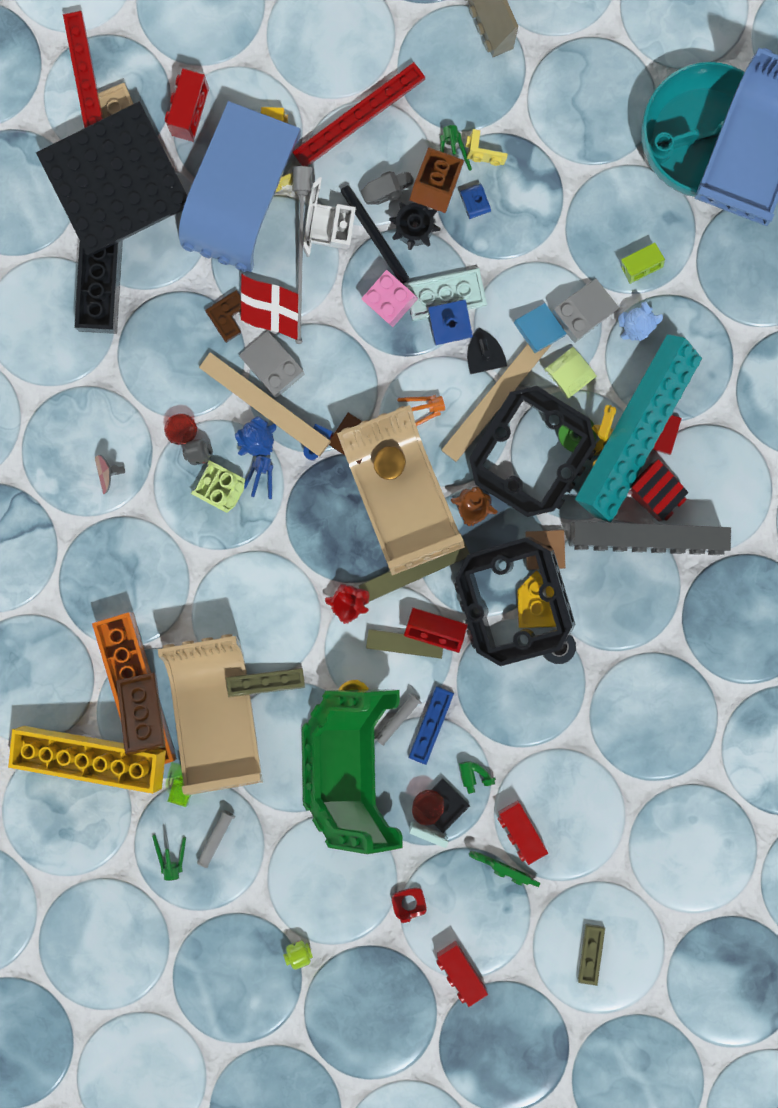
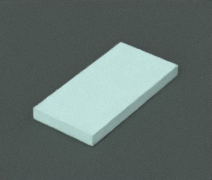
[405,268,487,321]

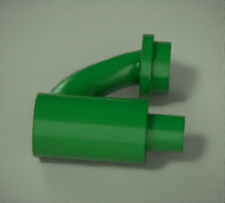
[459,761,496,794]

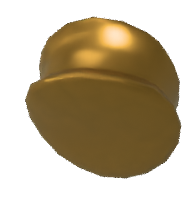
[374,447,406,480]

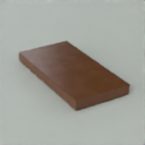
[116,672,166,756]

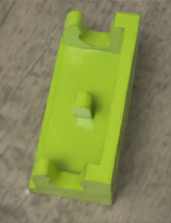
[621,243,665,284]

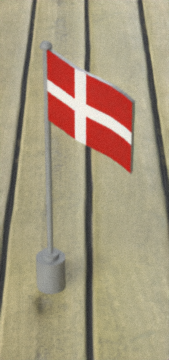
[241,166,312,344]

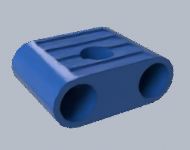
[459,183,491,219]

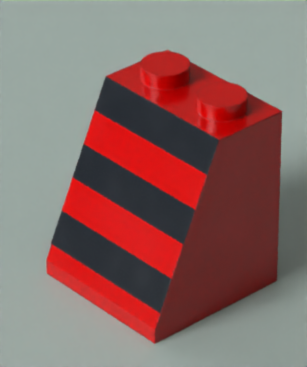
[628,459,689,522]

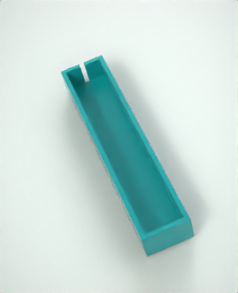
[575,334,702,523]

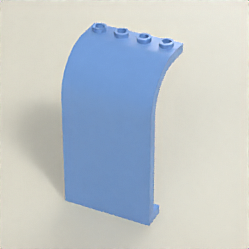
[694,48,778,226]
[179,101,301,272]

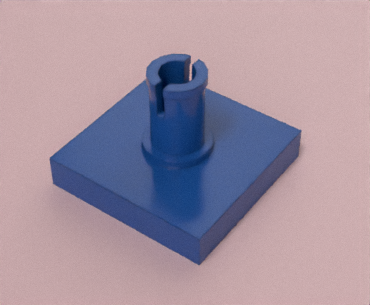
[428,299,473,345]

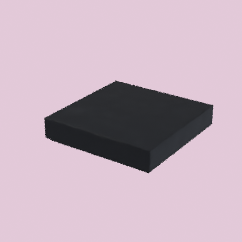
[416,778,470,833]

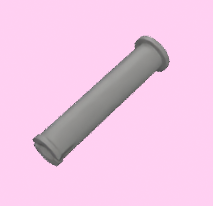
[375,693,422,746]
[197,810,235,868]

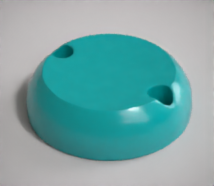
[641,62,744,197]

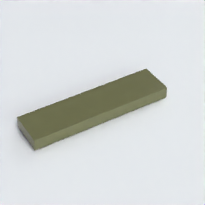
[366,629,443,659]
[226,668,305,697]

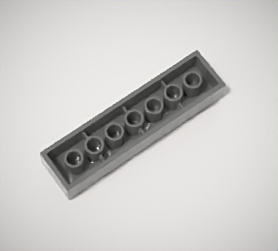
[569,521,731,555]

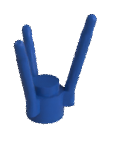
[244,456,273,499]

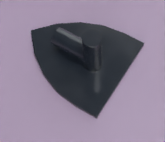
[467,328,507,375]

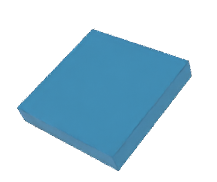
[514,303,567,353]

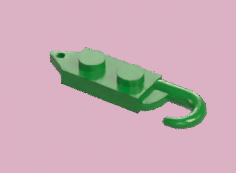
[469,851,540,887]

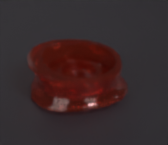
[164,414,197,445]
[412,790,444,826]

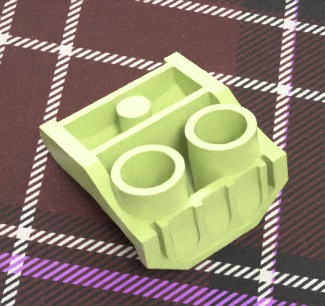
[544,347,597,399]
[191,460,245,513]

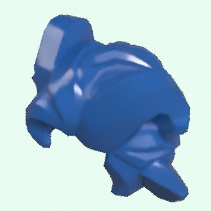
[235,416,277,456]

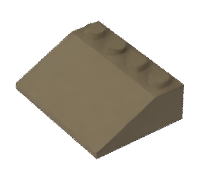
[465,0,519,57]

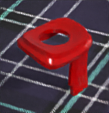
[391,888,427,923]

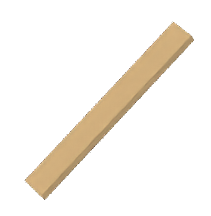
[441,344,552,462]
[199,353,331,457]

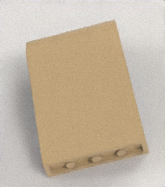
[337,405,465,575]
[158,634,263,796]

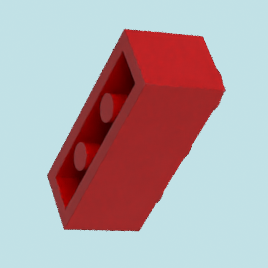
[404,607,468,653]
[497,800,549,865]
[436,941,488,1007]

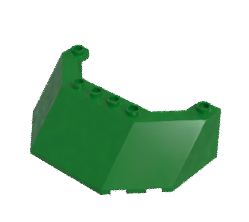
[302,689,403,854]

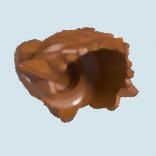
[451,487,498,526]

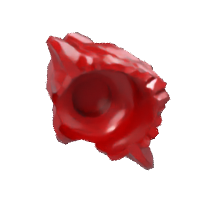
[325,584,370,624]

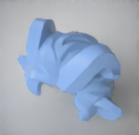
[618,301,663,341]

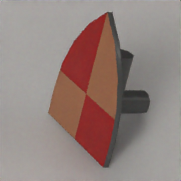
[95,455,125,494]

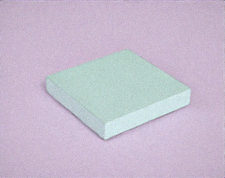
[409,821,449,848]

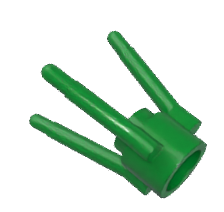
[440,125,472,171]
[152,835,186,881]

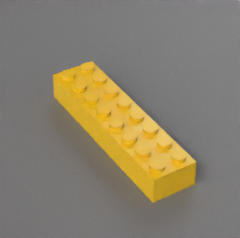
[8,726,166,794]

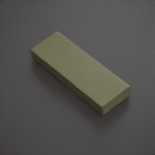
[578,924,605,986]

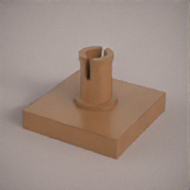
[525,530,566,570]

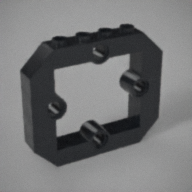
[469,386,596,517]
[454,537,576,666]

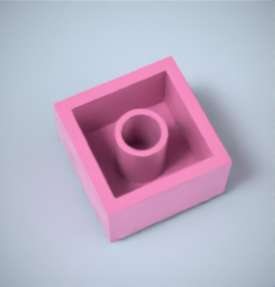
[361,270,418,327]

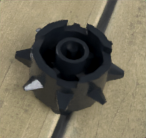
[389,202,441,250]

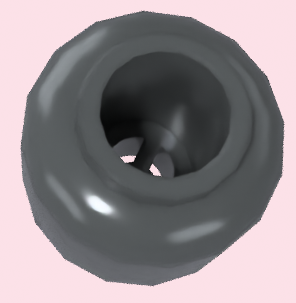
[183,439,213,466]

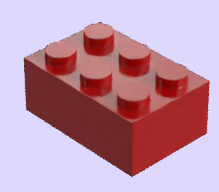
[165,68,209,142]

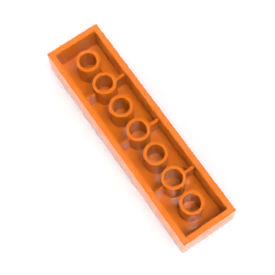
[92,612,177,764]

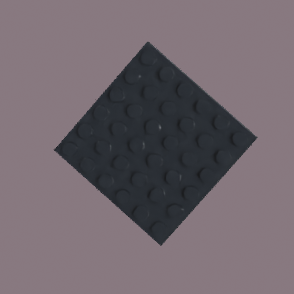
[36,101,187,257]

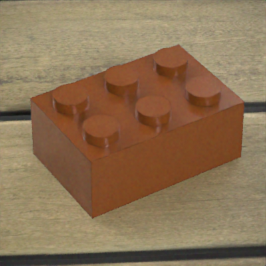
[409,147,464,213]

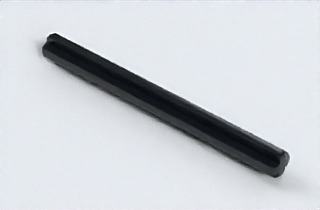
[341,185,409,284]

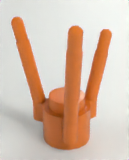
[397,395,445,426]

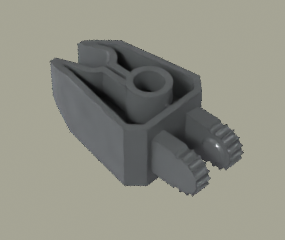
[361,171,414,205]

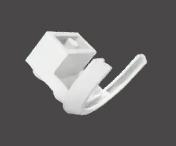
[303,177,356,257]

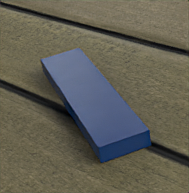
[408,686,454,765]

